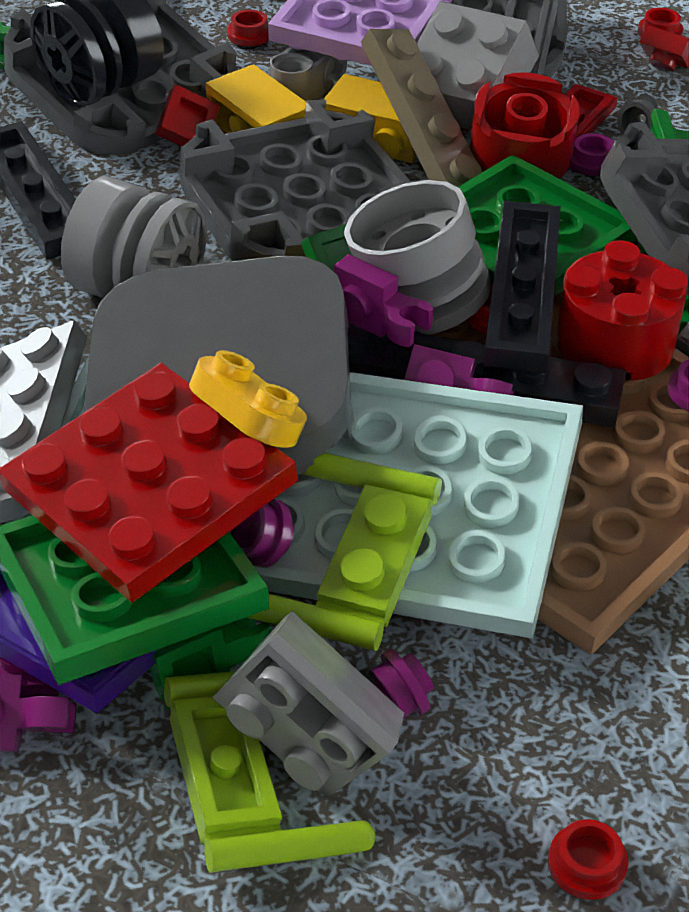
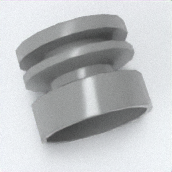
[61,175,207,298]
[344,180,492,335]

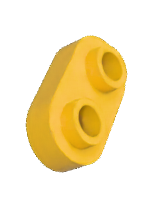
[189,350,307,448]

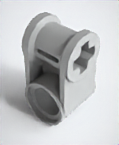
[270,47,347,101]

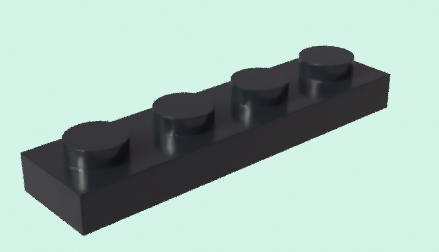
[0,121,76,260]
[483,201,561,373]

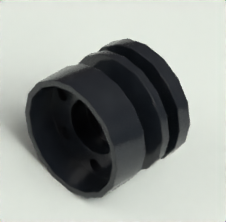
[30,0,164,108]

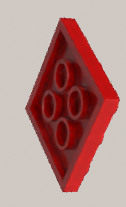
[0,363,298,603]

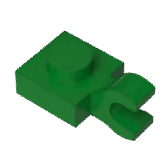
[150,617,271,710]

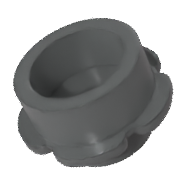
[617,94,662,134]

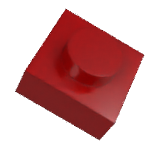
[639,25,689,71]
[155,84,220,146]

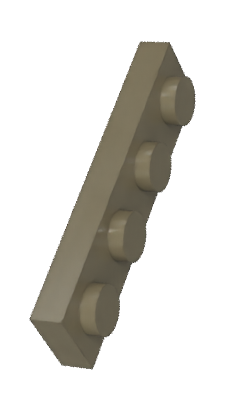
[361,28,482,187]

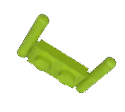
[247,452,442,651]
[164,671,375,873]

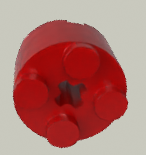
[470,72,580,179]
[557,240,688,381]

